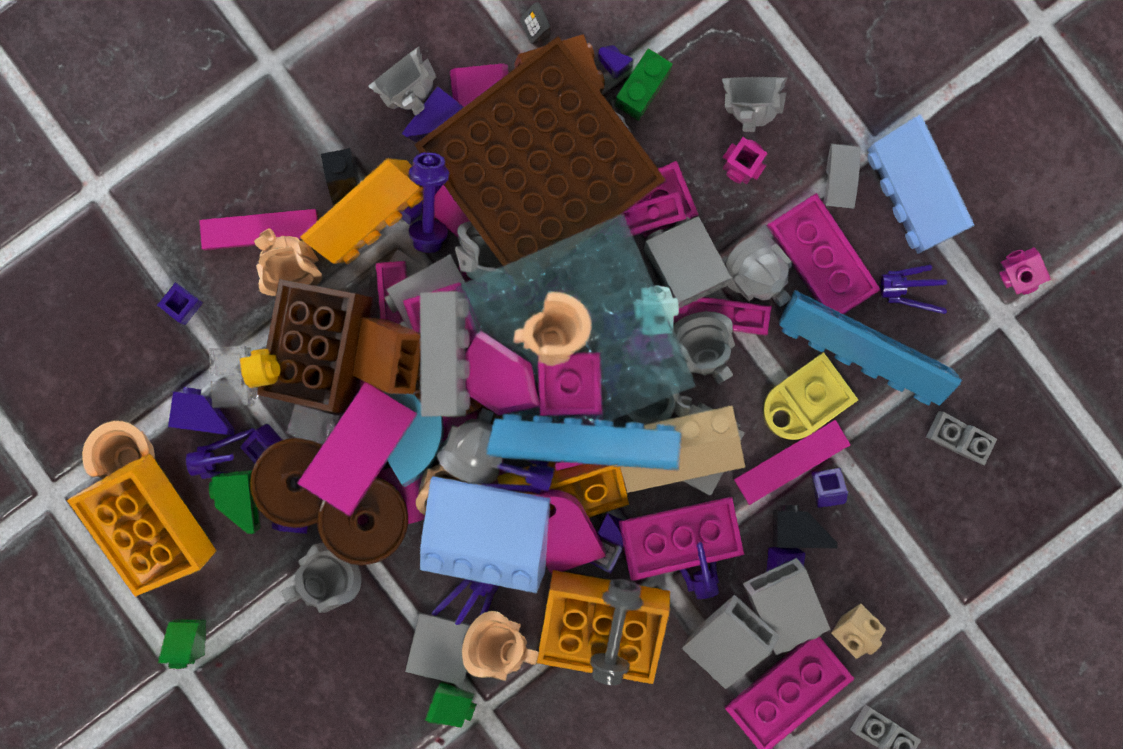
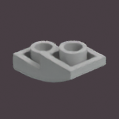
[823,144,860,209]
[926,411,997,465]
[850,704,921,749]

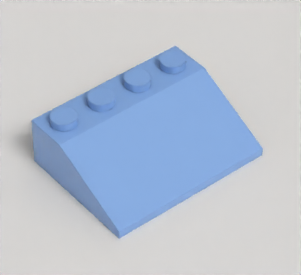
[867,114,974,254]
[420,476,550,593]

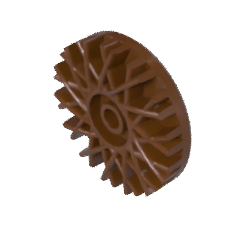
[250,438,322,528]
[317,477,408,565]

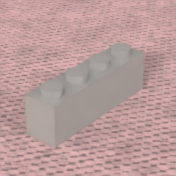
[420,291,470,416]

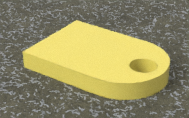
[762,352,858,440]

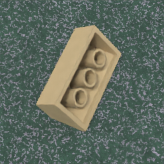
[620,406,745,493]

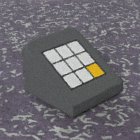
[520,2,551,44]

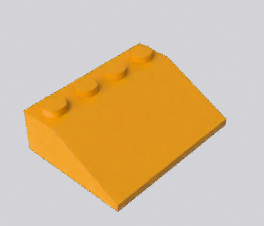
[67,453,217,597]
[537,570,670,684]

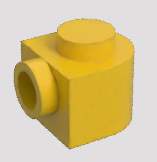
[239,349,280,388]

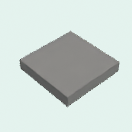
[405,612,471,686]

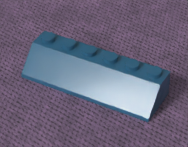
[779,290,962,406]
[487,414,681,471]

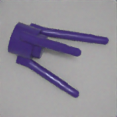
[880,265,947,314]
[186,428,255,479]
[481,460,555,495]
[680,542,719,599]
[432,579,499,625]

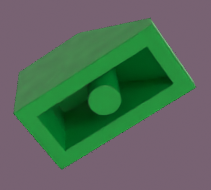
[209,470,261,534]
[425,681,477,728]

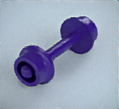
[408,153,449,253]

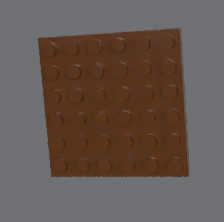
[414,36,666,289]

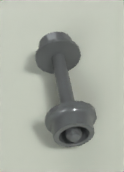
[590,579,643,685]

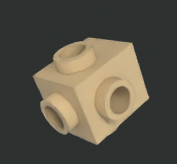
[831,604,886,659]

